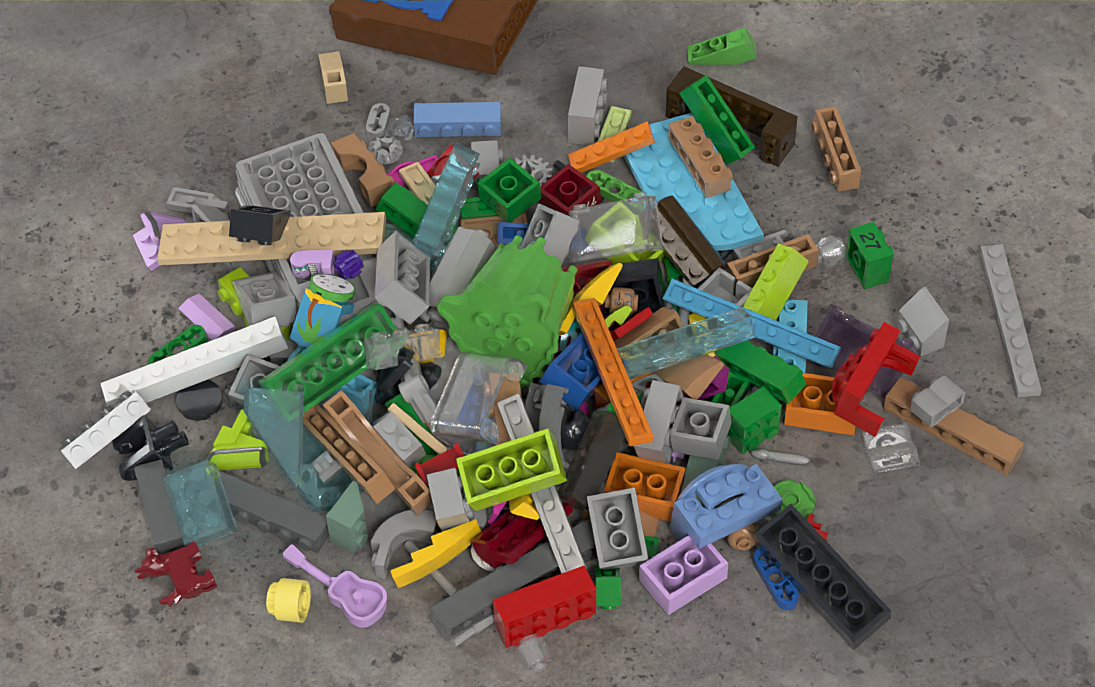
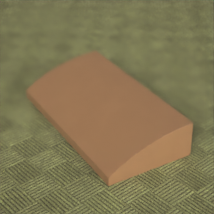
[644,339,725,400]

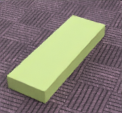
[598,106,632,163]

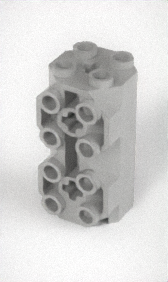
[420,227,497,331]

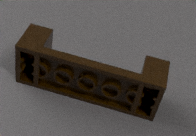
[665,66,798,167]

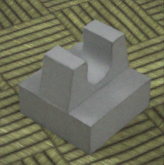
[309,450,343,485]

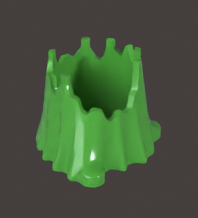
[437,235,577,389]

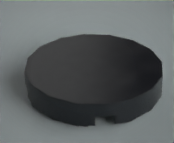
[176,379,223,421]

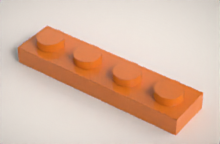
[568,121,655,173]

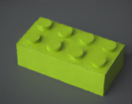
[456,429,567,511]

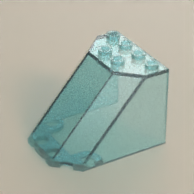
[244,387,373,512]

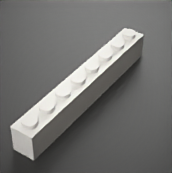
[101,316,288,407]

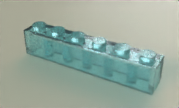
[617,308,756,380]

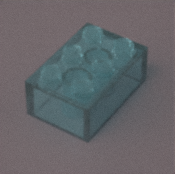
[163,460,238,547]

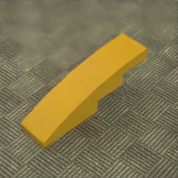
[559,263,623,336]
[390,519,481,589]

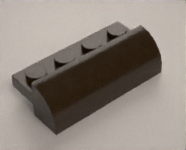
[639,195,727,288]

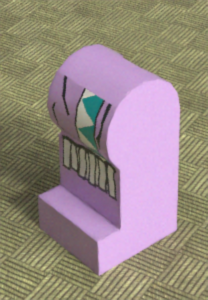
[290,250,335,278]

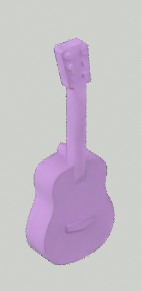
[283,545,388,628]

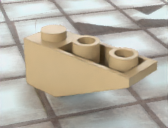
[318,51,348,104]

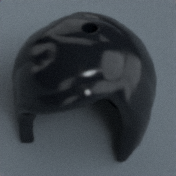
[561,405,592,450]

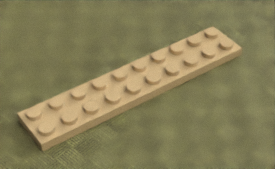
[157,212,386,265]

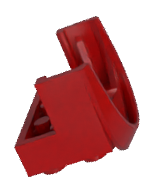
[832,322,921,438]

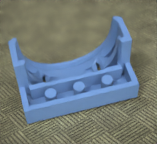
[670,464,783,549]

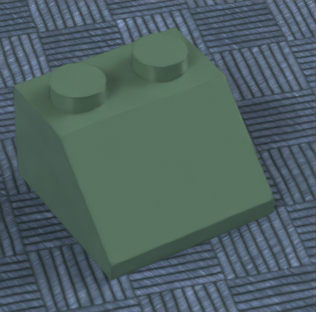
[326,481,368,554]

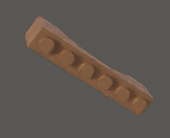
[323,390,433,516]

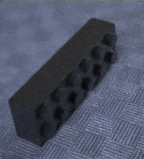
[754,504,891,650]

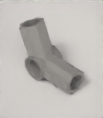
[398,359,441,423]

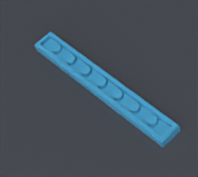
[663,279,841,370]

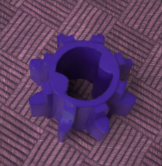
[333,250,364,279]

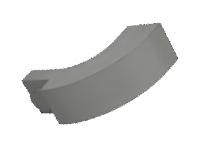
[371,509,439,578]

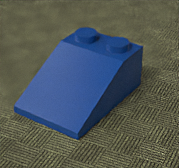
[540,333,621,409]

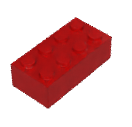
[493,565,596,648]

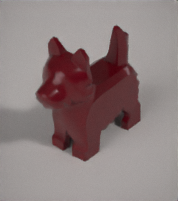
[135,541,217,607]

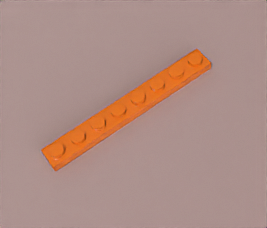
[572,298,653,446]

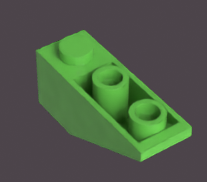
[688,27,756,65]

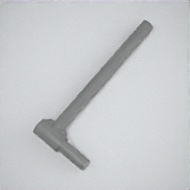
[404,540,494,647]

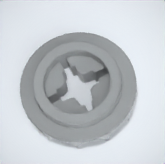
[368,135,403,164]

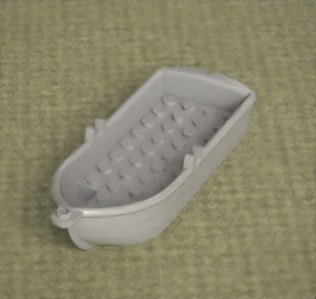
[235,133,405,384]

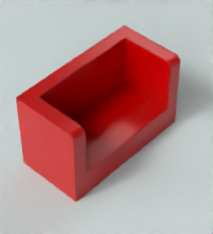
[414,443,464,488]

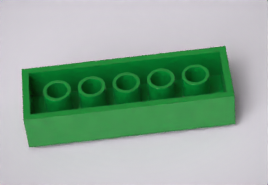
[258,303,405,422]

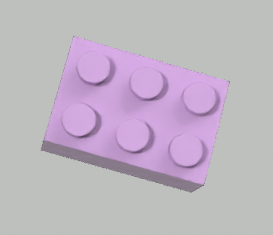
[639,535,728,615]

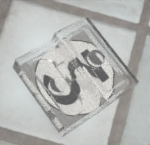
[860,423,920,474]

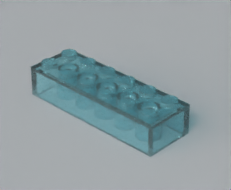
[412,143,480,270]

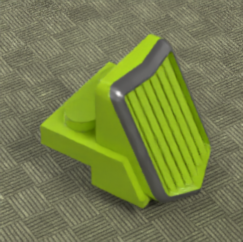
[205,409,269,470]

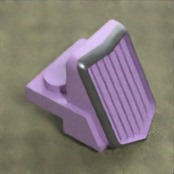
[133,212,187,271]

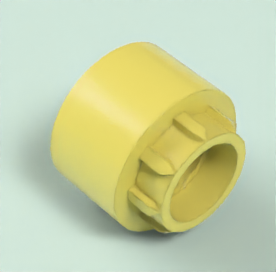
[266,578,311,623]

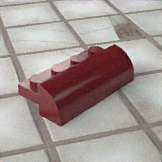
[471,502,573,569]

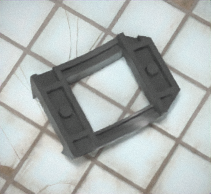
[525,383,570,487]

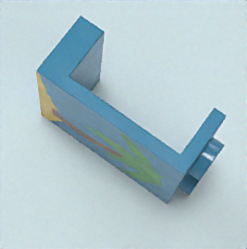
[290,287,355,349]

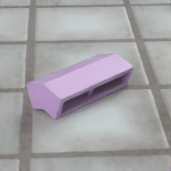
[178,294,235,340]

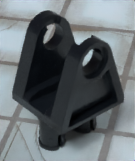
[375,347,442,405]
[112,415,189,481]

